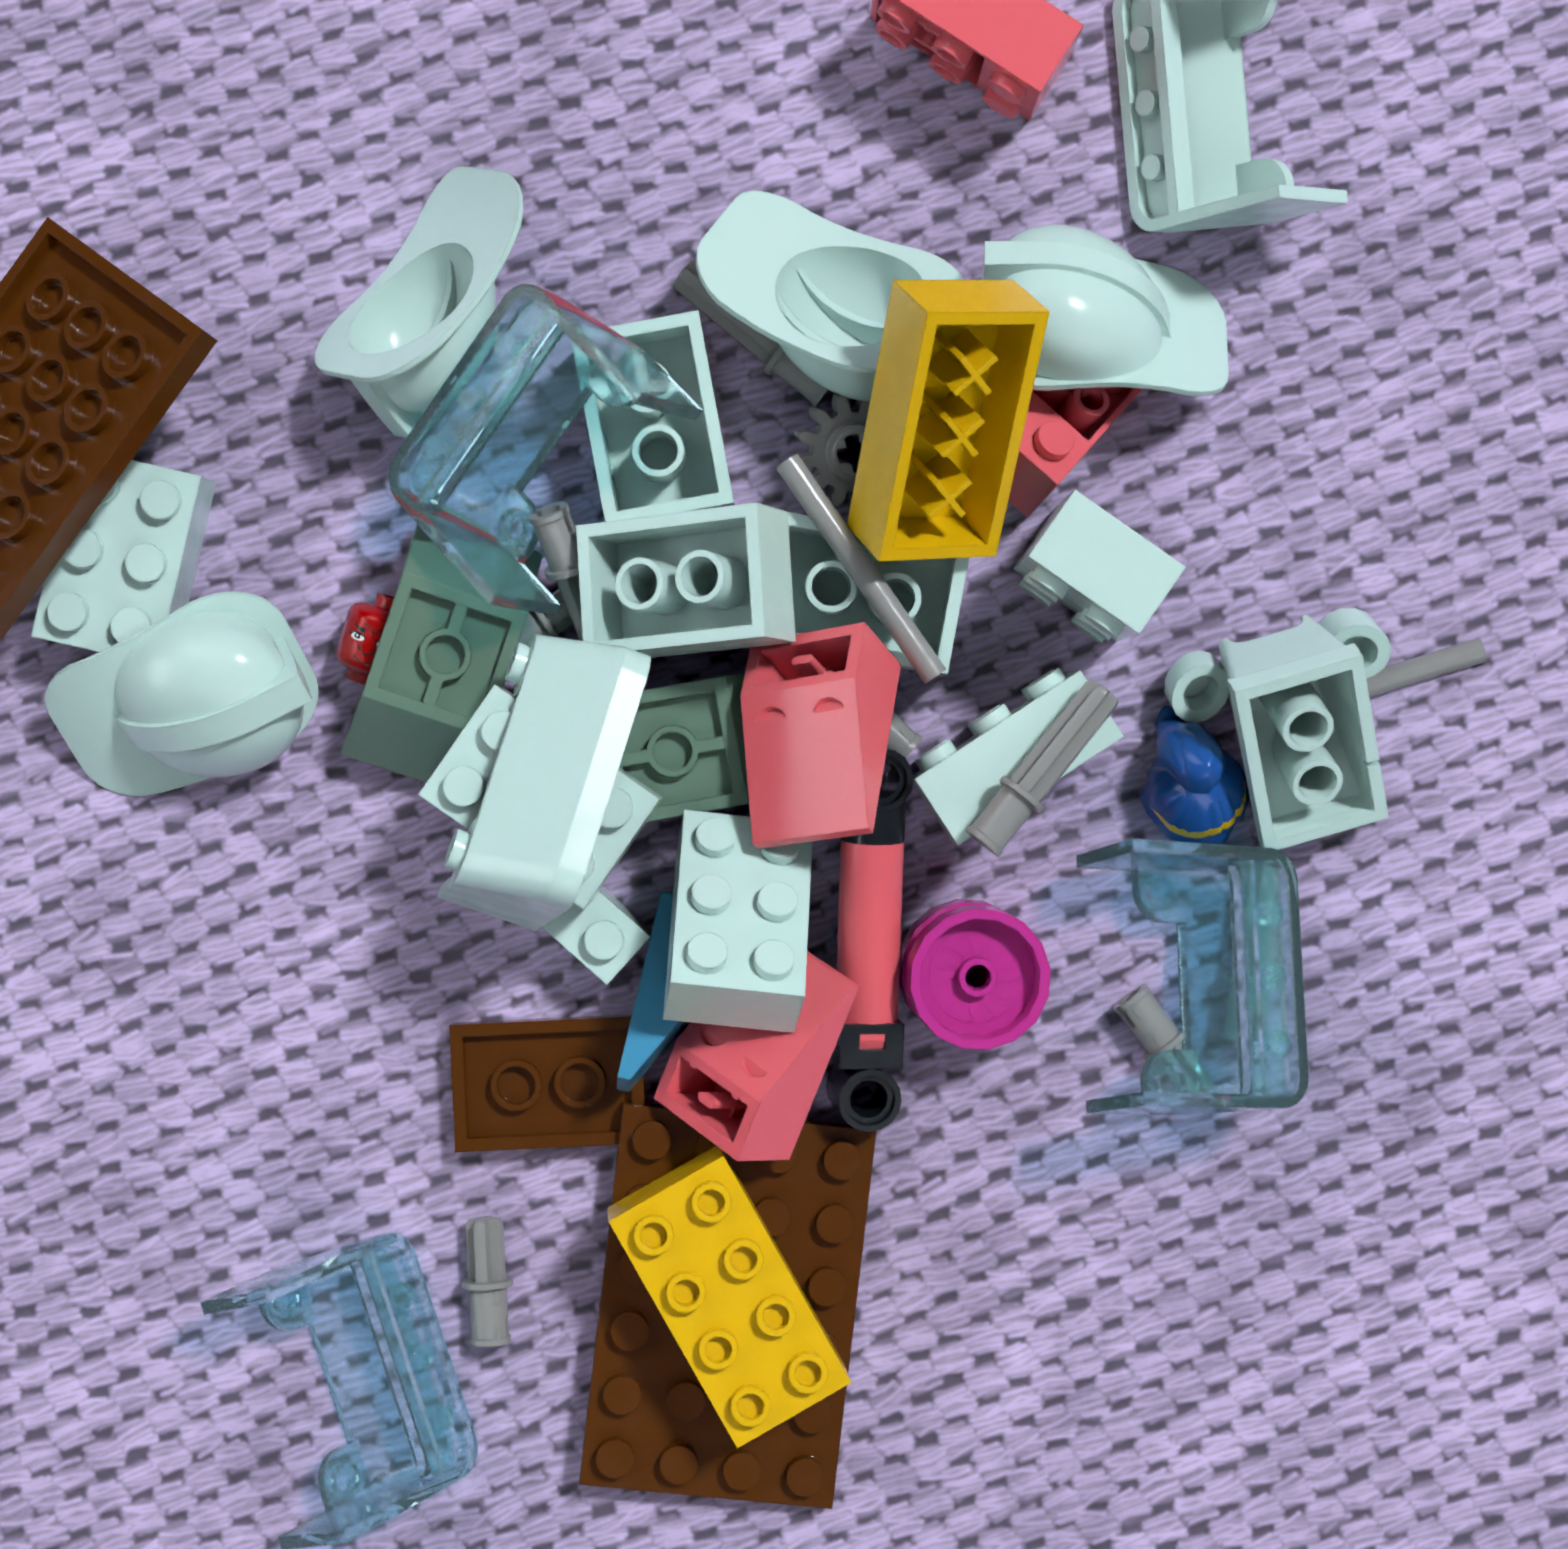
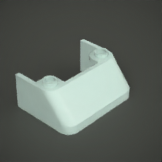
[1112,0,1348,233]
[437,634,651,931]

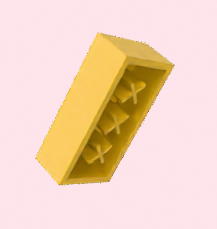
[847,280,1050,561]
[607,1146,852,1449]

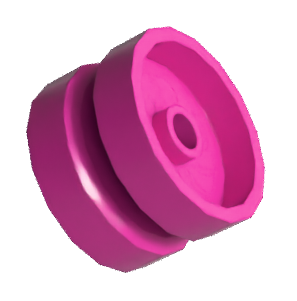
[899,899,1051,1050]

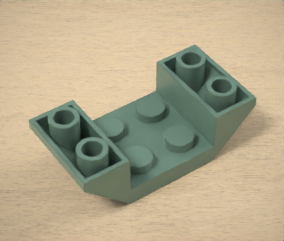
[340,516,543,782]
[619,673,749,822]

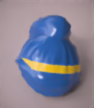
[1140,705,1249,851]

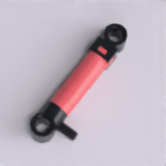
[826,747,914,1132]

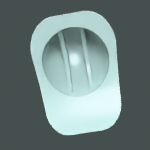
[315,166,523,440]
[696,190,963,402]
[980,224,1229,397]
[45,591,319,796]

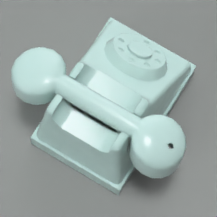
[1164,608,1391,854]

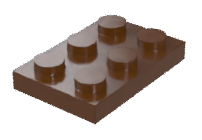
[449,1014,646,1152]

